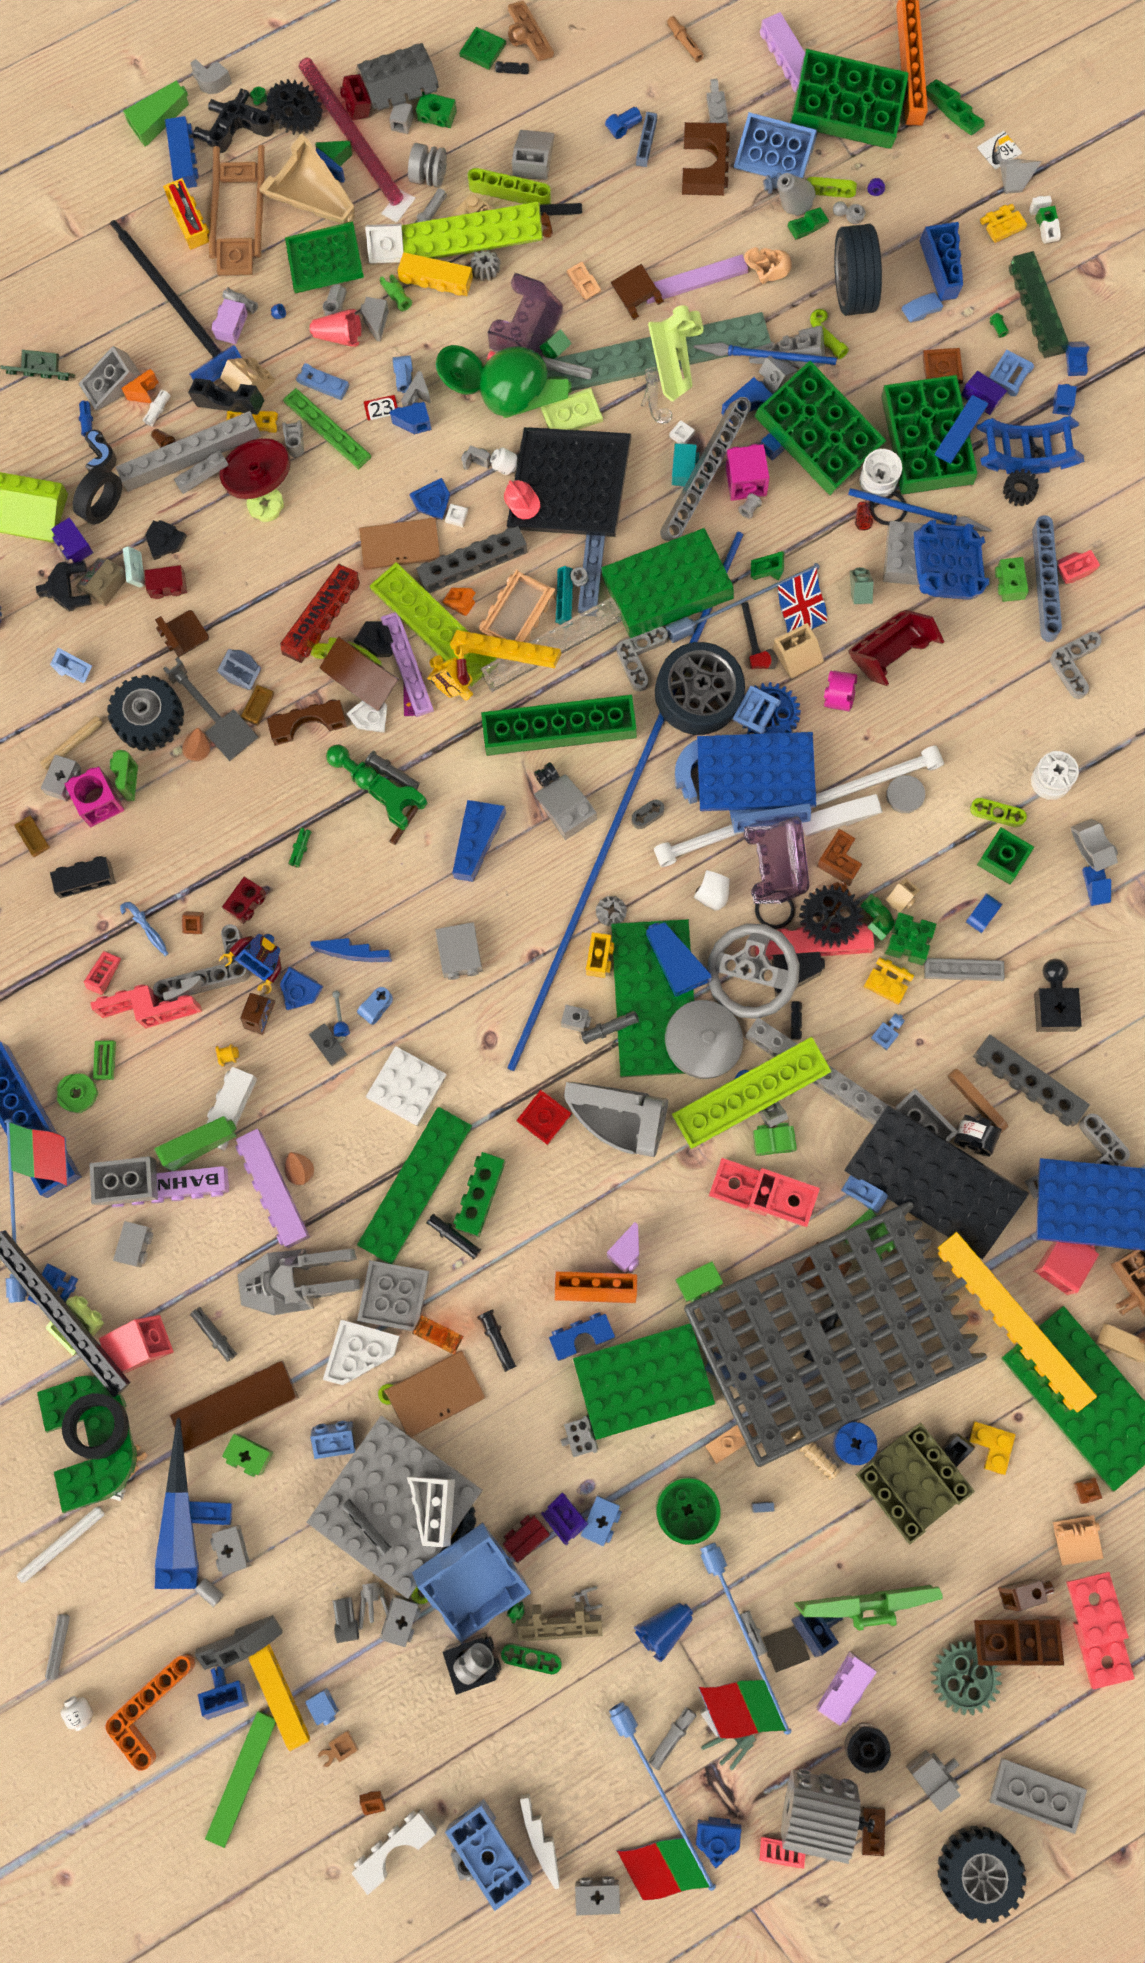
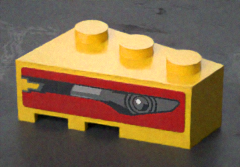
[163,178,209,250]

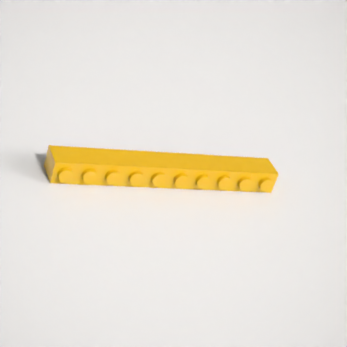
[937,1231,1097,1413]

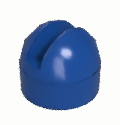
[271,303,286,319]

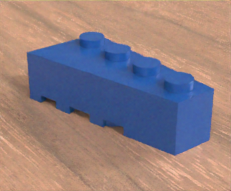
[919,221,963,301]

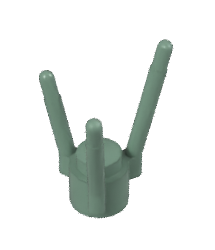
[701,1735,756,1770]

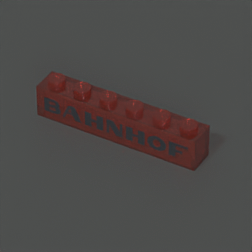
[280,563,360,664]

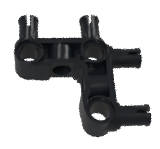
[193,88,275,153]

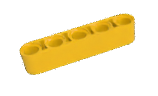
[248,1644,310,1751]

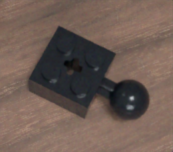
[1034,958,1082,1032]

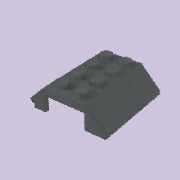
[356,43,439,111]

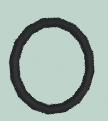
[869,491,907,526]
[755,890,795,929]

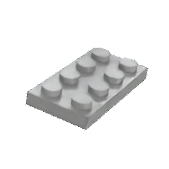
[989,1757,1087,1834]

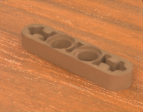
[948,1069,1009,1133]

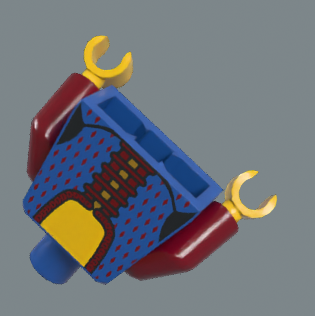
[219,934,282,995]

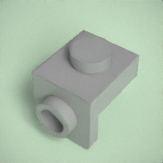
[461,445,491,470]

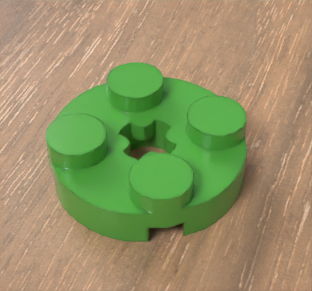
[57,1074,98,1114]

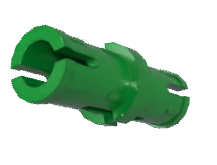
[288,828,312,868]

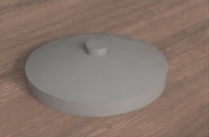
[665,1000,743,1079]

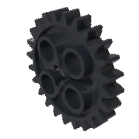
[266,79,323,135]
[799,885,864,948]

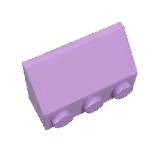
[607,1222,639,1274]

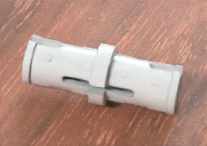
[143,389,171,427]

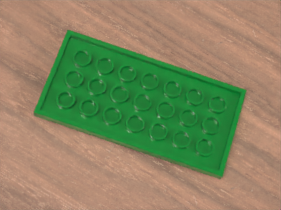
[611,919,694,1078]
[1001,1306,1145,1492]

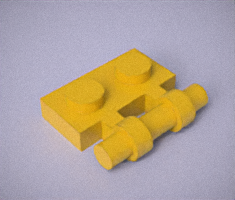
[980,203,1027,243]
[864,957,914,1005]

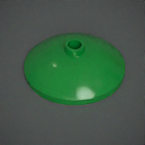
[436,345,484,395]

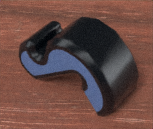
[85,429,117,472]

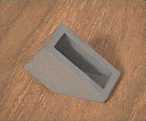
[360,297,389,342]

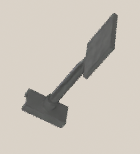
[163,657,258,761]

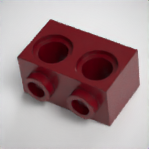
[222,876,266,924]

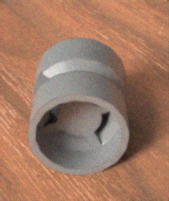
[454,1643,494,1685]

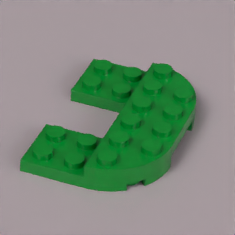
[37,1376,137,1513]

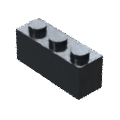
[50,856,116,899]

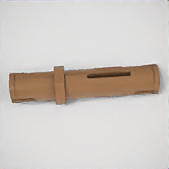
[667,16,704,62]

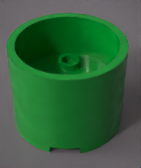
[656,1477,721,1545]

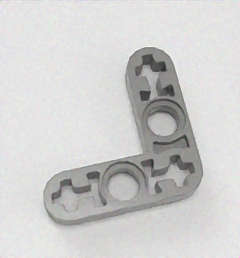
[617,627,668,692]
[1050,632,1102,699]

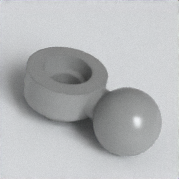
[833,201,865,224]

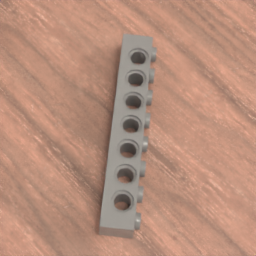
[745,1017,887,1125]

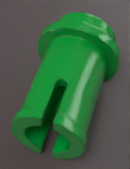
[990,313,1009,338]

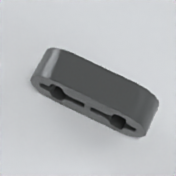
[632,800,664,829]

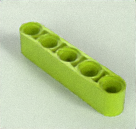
[467,168,551,204]

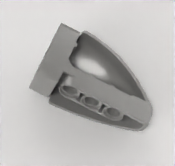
[564,1082,668,1157]

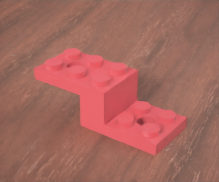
[91,985,202,1029]
[709,1158,820,1228]
[1066,1571,1135,1689]

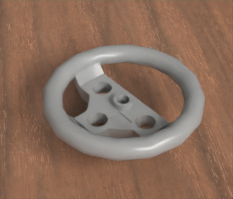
[707,923,800,1019]

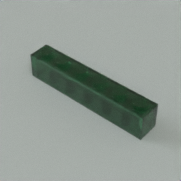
[1009,251,1069,359]

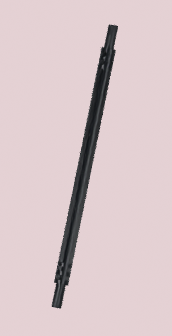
[110,220,222,358]

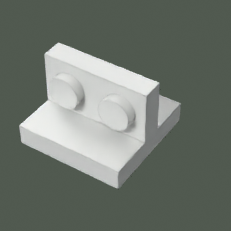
[365,224,403,264]

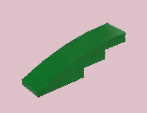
[926,79,985,136]

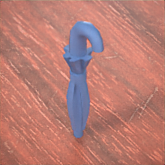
[120,902,169,956]

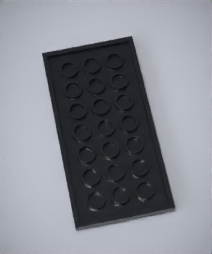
[844,1104,1029,1260]

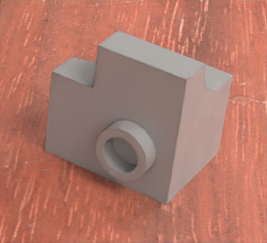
[759,356,798,393]

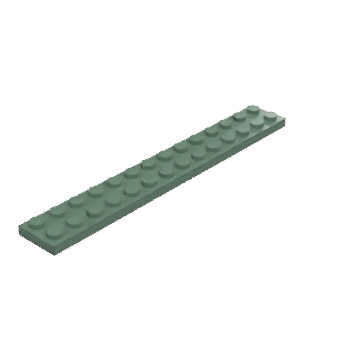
[547,312,771,391]

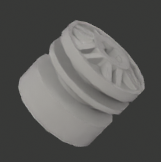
[408,143,447,188]

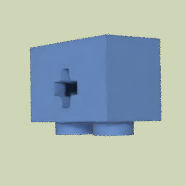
[581,1495,622,1547]

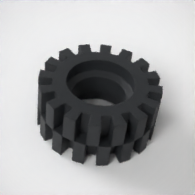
[1003,469,1039,506]

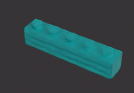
[555,566,573,626]

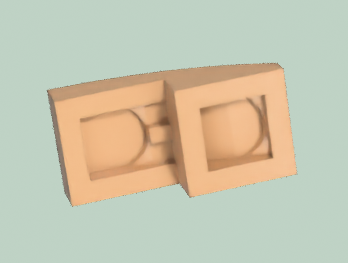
[566,262,601,300]

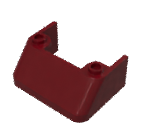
[848,610,945,686]

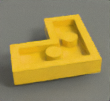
[969,1422,1016,1475]

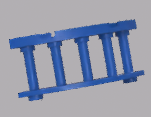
[976,416,1085,475]

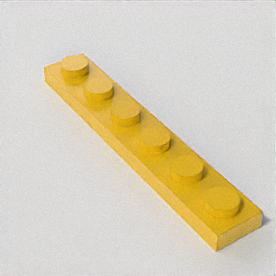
[450,630,562,668]

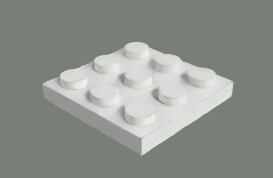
[366,1046,447,1126]

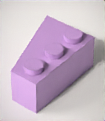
[816,1651,877,1726]

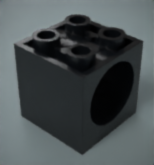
[442,1632,502,1695]

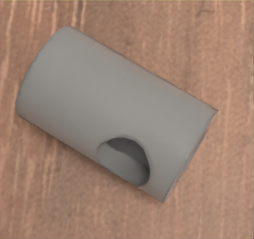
[195,1578,224,1607]

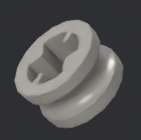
[571,567,588,587]

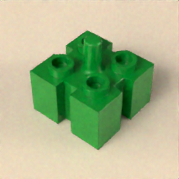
[885,912,937,966]

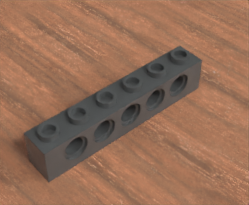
[416,526,528,593]
[973,1034,1090,1127]

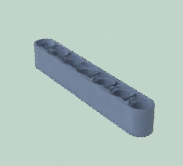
[1032,515,1062,642]

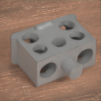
[561,1416,599,1457]

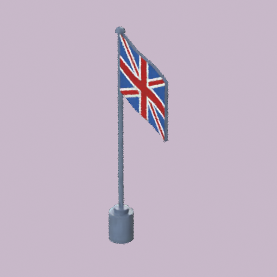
[666,563,827,643]

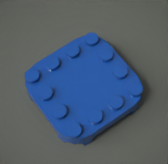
[914,520,989,600]

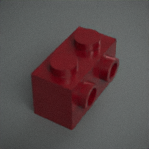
[340,74,371,120]

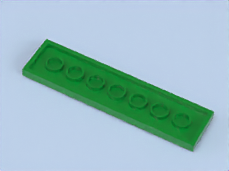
[357,1107,473,1264]

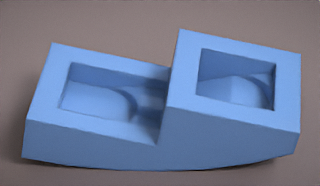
[901,292,944,323]

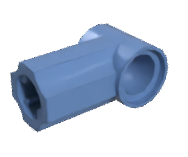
[393,355,413,393]

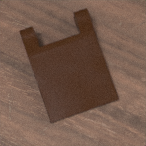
[611,264,664,320]

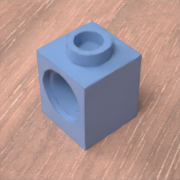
[305,1688,339,1726]

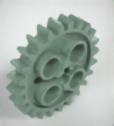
[930,1641,1002,1715]

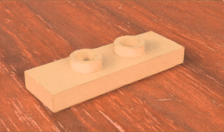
[705,1424,757,1464]

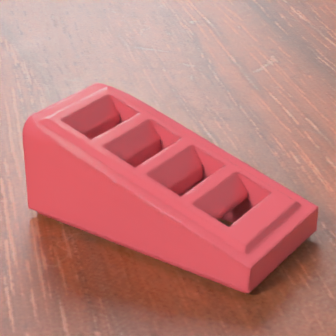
[84,951,121,995]
[759,1836,805,1869]

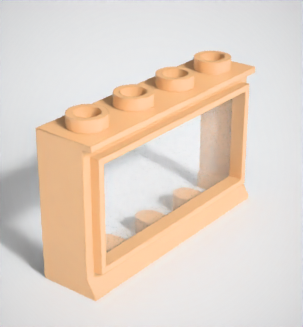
[479,569,556,643]

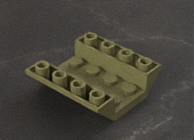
[856,1422,975,1545]

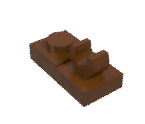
[862,1807,886,1856]

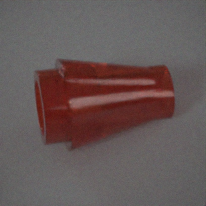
[855,501,873,531]

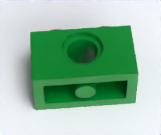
[416,92,457,129]

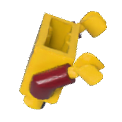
[427,644,473,701]

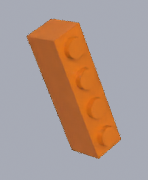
[555,1271,637,1303]

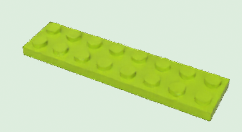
[402,202,543,259]
[369,562,498,687]
[672,1037,832,1149]

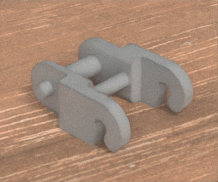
[572,1586,603,1612]

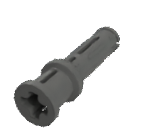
[365,750,420,790]

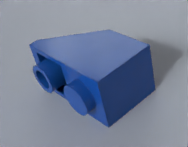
[389,402,432,435]

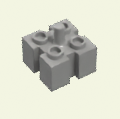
[906,1750,961,1813]

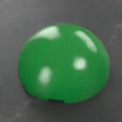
[480,346,548,416]

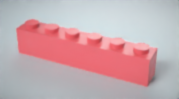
[754,923,874,960]

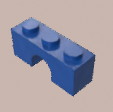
[549,1312,615,1361]

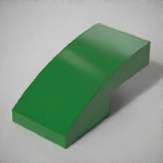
[787,207,829,240]

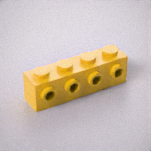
[397,252,473,296]

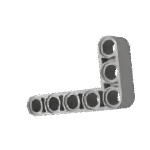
[153,924,250,1001]
[1079,1114,1130,1166]

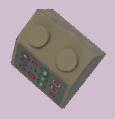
[76,558,126,606]

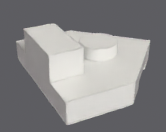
[346,701,387,733]

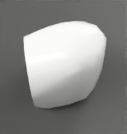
[694,870,730,911]

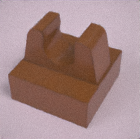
[1074,1477,1102,1504]

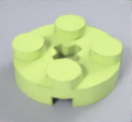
[247,489,284,522]

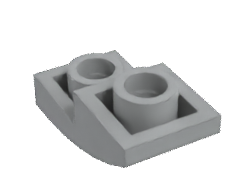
[163,974,205,1002]

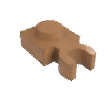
[318,1730,359,1768]

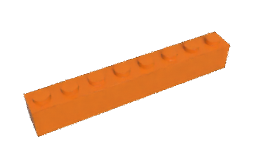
[896,0,928,125]

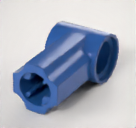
[605,107,642,139]

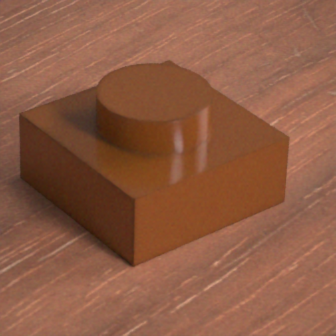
[359,1790,386,1816]

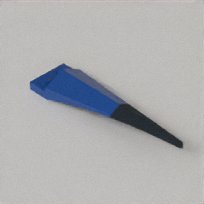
[154,1418,199,1589]

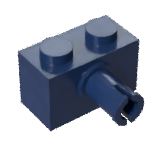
[791,1613,843,1657]

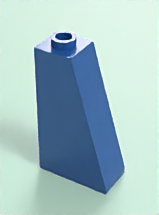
[646,923,712,997]

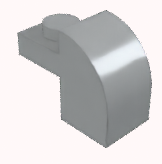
[191,59,232,94]

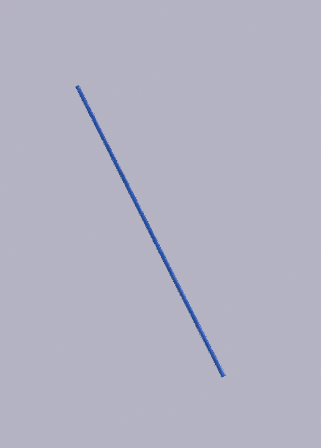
[507,532,744,1071]

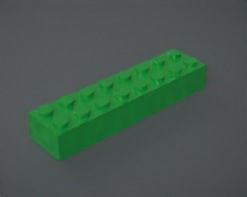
[481,695,637,756]

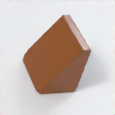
[182,911,204,934]

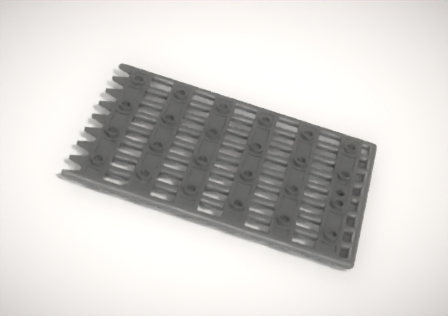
[684,1201,987,1467]

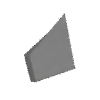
[1000,159,1042,194]

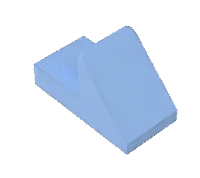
[50,648,92,683]

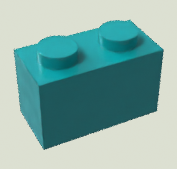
[672,443,700,486]

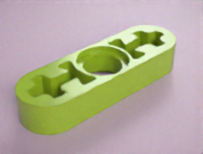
[807,177,857,198]
[970,798,1027,828]

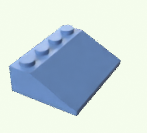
[733,112,817,178]

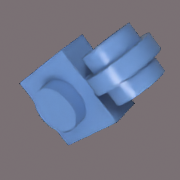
[871,1013,905,1051]

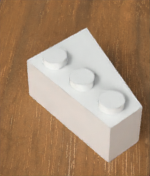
[407,1477,455,1547]

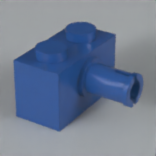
[197,1666,249,1720]

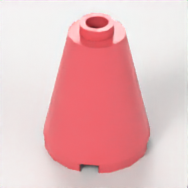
[309,309,362,347]

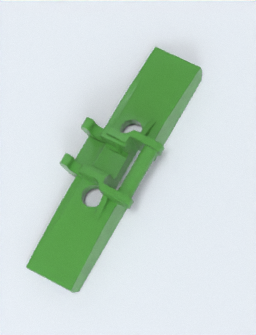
[794,1585,943,1631]

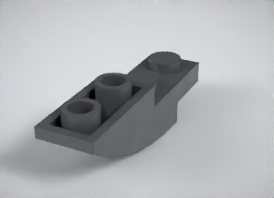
[195,1615,283,1670]

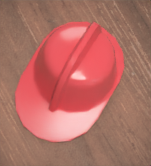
[504,480,540,519]

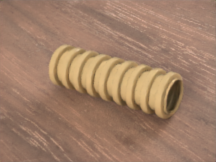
[789,1429,842,1480]

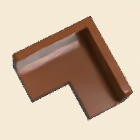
[817,829,862,886]

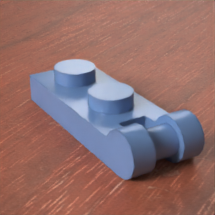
[296,363,349,400]

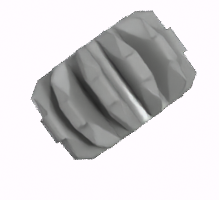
[470,250,500,281]

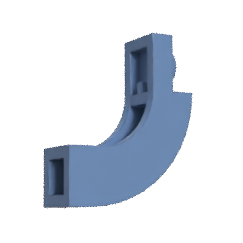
[675,740,698,804]

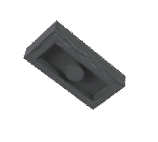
[309,1023,347,1066]

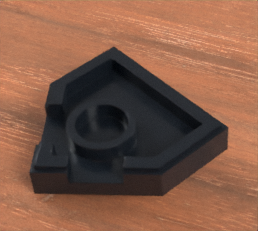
[145,520,187,560]
[353,621,393,657]

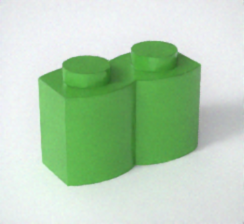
[753,1123,797,1156]

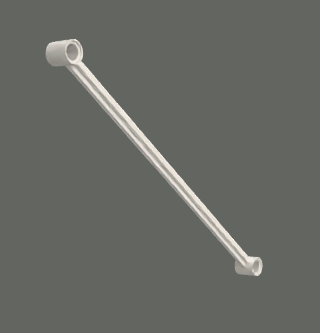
[654,745,944,867]

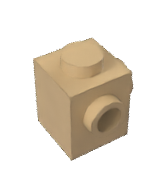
[886,878,921,912]

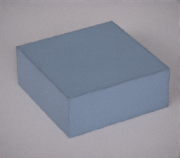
[751,1502,774,1513]

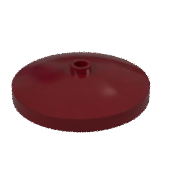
[220,438,291,499]

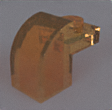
[412,1315,464,1355]

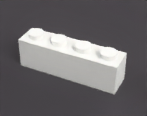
[206,1067,257,1151]

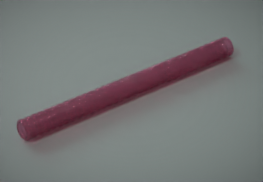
[299,57,404,206]

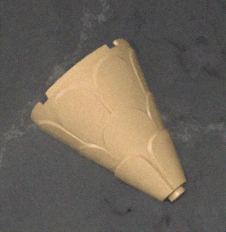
[259,134,355,224]

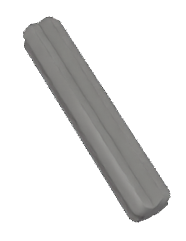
[542,357,593,379]
[45,1614,70,1680]

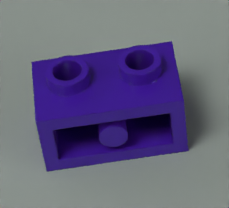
[961,370,1007,415]
[51,517,94,562]

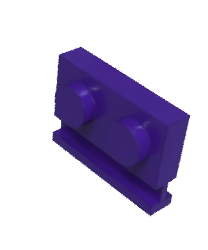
[541,1492,588,1545]

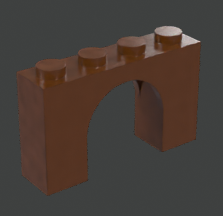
[682,122,730,196]

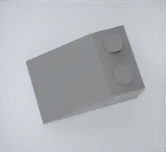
[79,346,141,410]
[534,774,597,840]

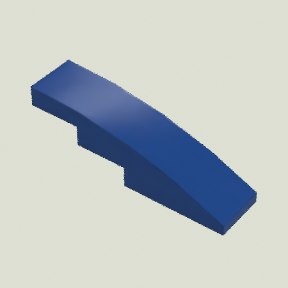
[310,938,392,962]

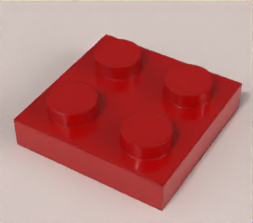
[516,1090,572,1146]

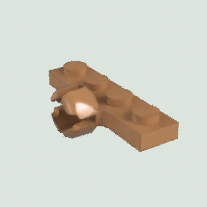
[508,0,554,61]

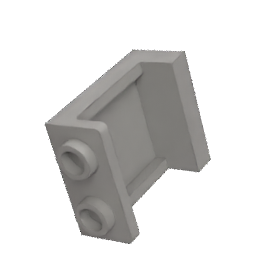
[435,922,483,980]

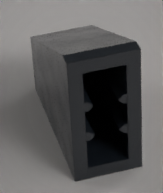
[772,952,825,997]

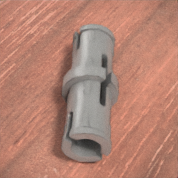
[223,288,258,314]
[740,1610,768,1656]

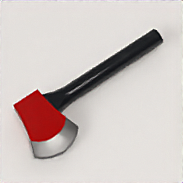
[741,602,778,669]

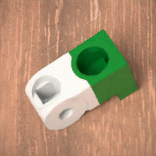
[1035,206,1060,244]

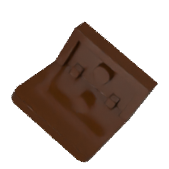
[155,610,209,658]

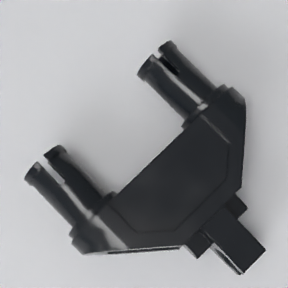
[36,560,92,612]

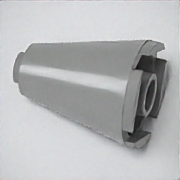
[777,173,816,216]

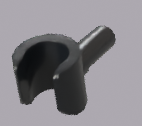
[1029,436,1043,458]

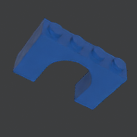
[721,377,785,461]

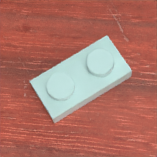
[123,546,145,588]

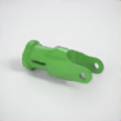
[380,274,412,311]

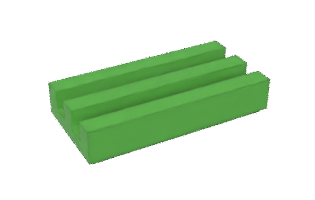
[93,1041,116,1080]

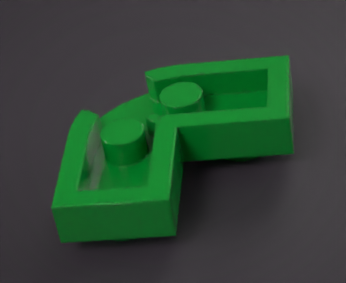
[860,894,894,941]

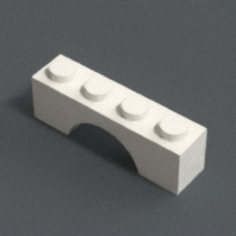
[351,1809,437,1895]

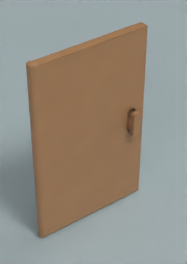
[359,517,440,570]
[384,1350,485,1437]

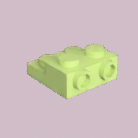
[46,1295,104,1356]

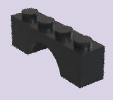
[188,378,265,415]

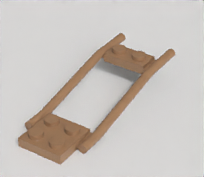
[209,145,265,276]

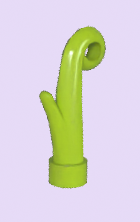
[810,309,849,359]

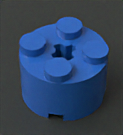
[833,1422,877,1465]

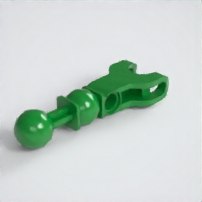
[326,744,428,830]

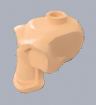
[744,247,792,284]

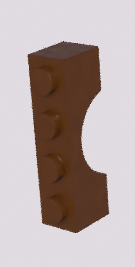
[267,699,348,746]

